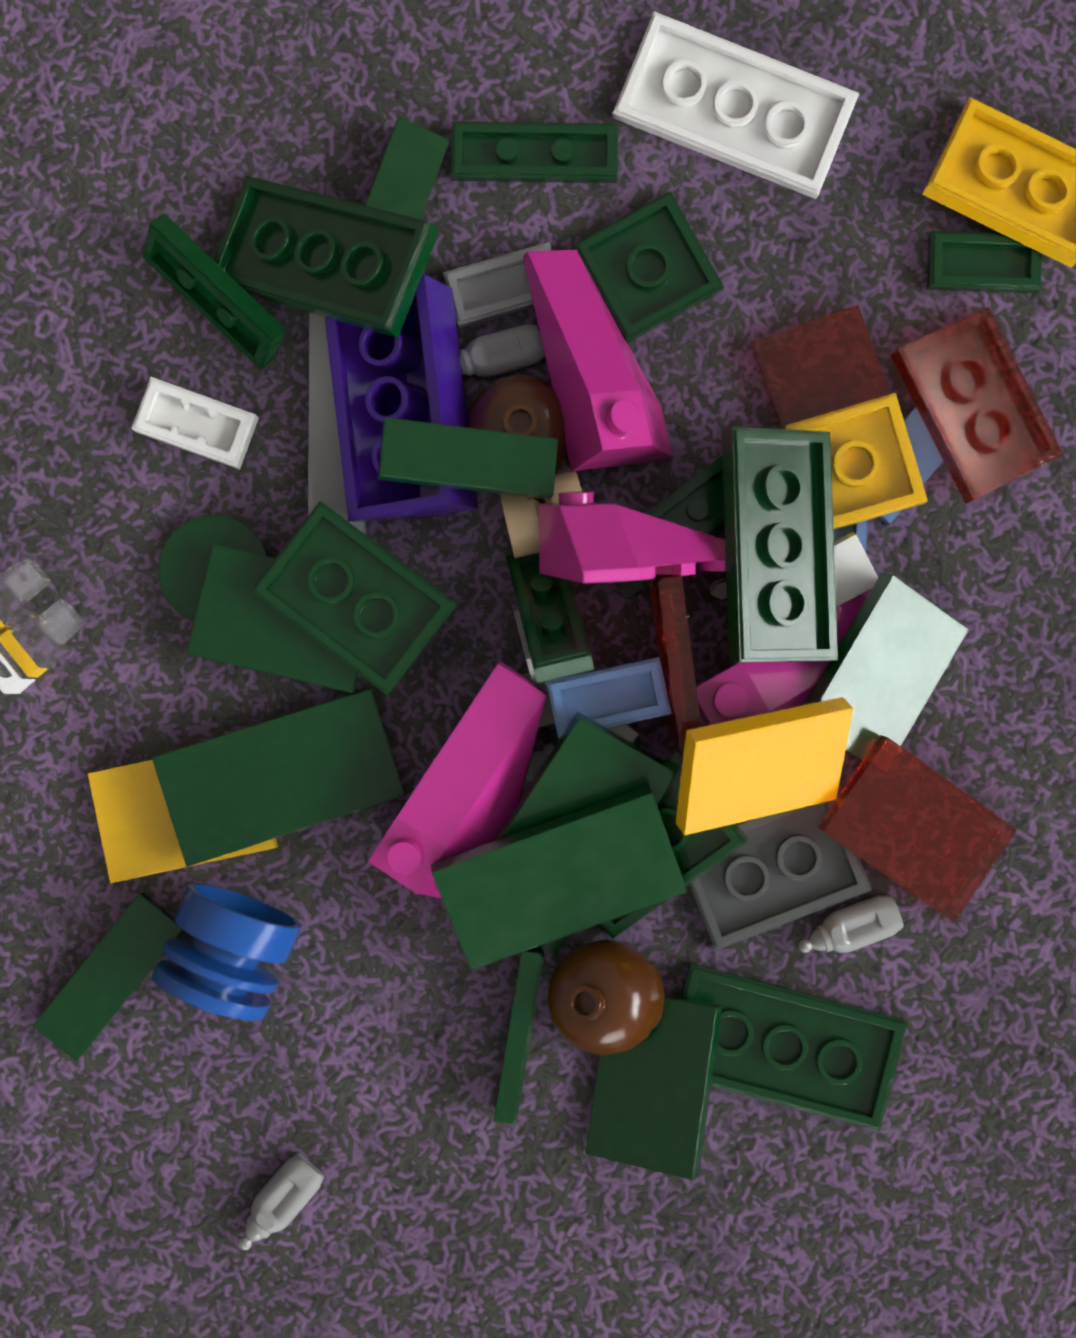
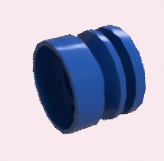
[152,882,302,1021]

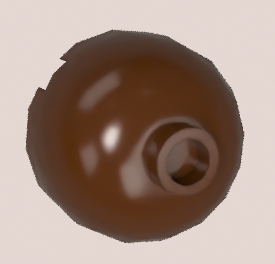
[467,374,568,474]
[547,939,665,1055]

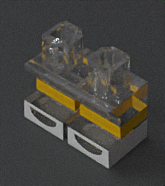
[0,558,84,694]

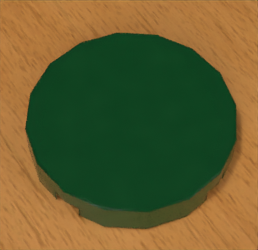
[158,515,269,621]

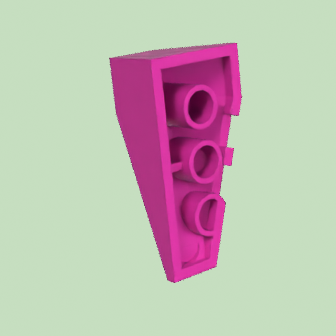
[523,250,673,471]
[538,491,726,583]
[686,588,872,726]
[368,661,548,899]

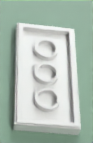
[612,11,859,199]

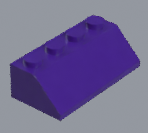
[325,274,478,522]

